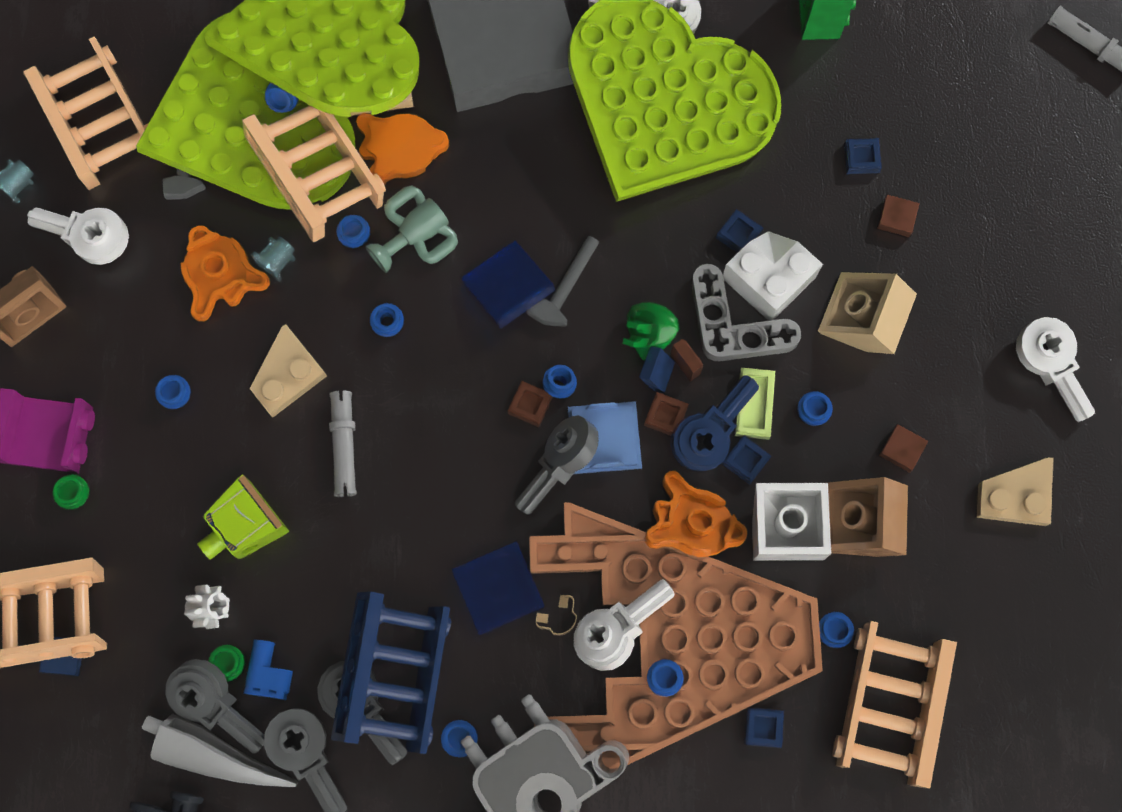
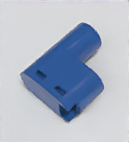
[243,639,293,700]

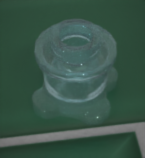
[0,159,34,203]
[251,237,295,281]

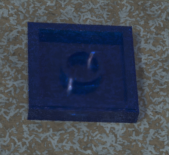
[461,240,555,329]
[452,541,545,636]

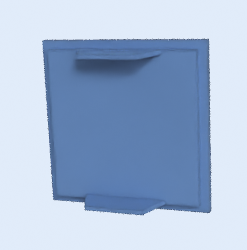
[568,402,642,474]

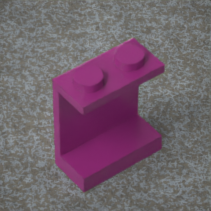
[0,388,95,473]

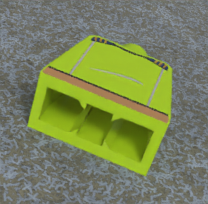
[197,474,289,560]

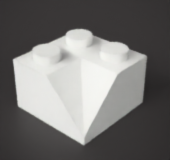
[723,231,823,321]
[752,483,831,561]

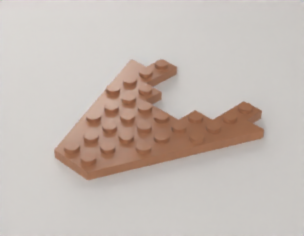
[530,503,823,769]

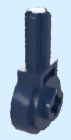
[671,375,759,471]

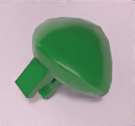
[622,302,679,360]

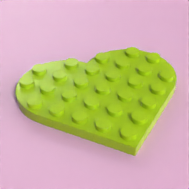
[204,0,419,117]
[568,0,781,202]
[136,13,355,210]

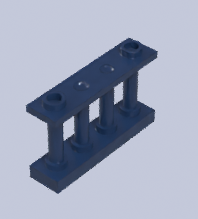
[331,591,451,754]

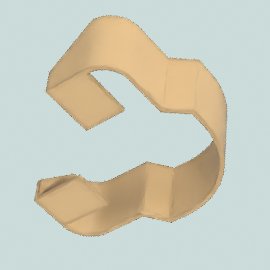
[536,595,577,636]

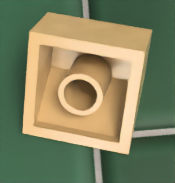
[818,272,917,354]

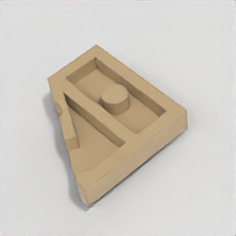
[250,324,327,418]
[977,457,1053,526]

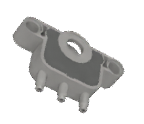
[461,694,629,812]

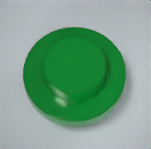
[53,475,89,510]
[208,645,245,681]

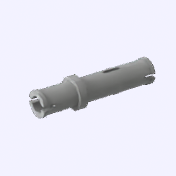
[1048,5,1122,72]
[329,391,357,497]

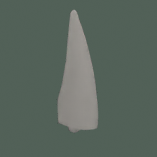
[142,714,298,787]

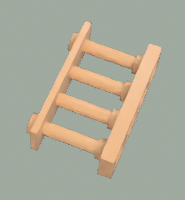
[23,36,149,190]
[242,105,386,242]
[0,557,107,668]
[832,621,957,788]

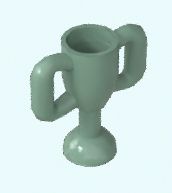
[366,185,458,273]

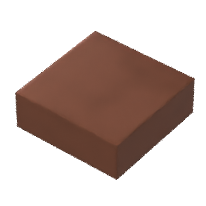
[877,195,920,237]
[671,339,703,382]
[508,381,553,427]
[644,392,689,436]
[879,424,928,473]

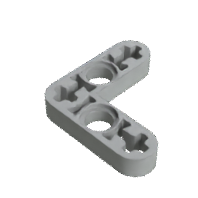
[692,264,801,361]

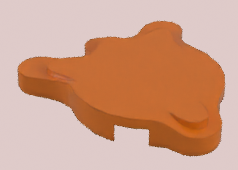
[356,113,449,184]
[181,226,270,321]
[644,471,747,557]

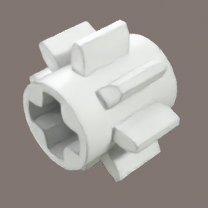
[184,584,230,629]

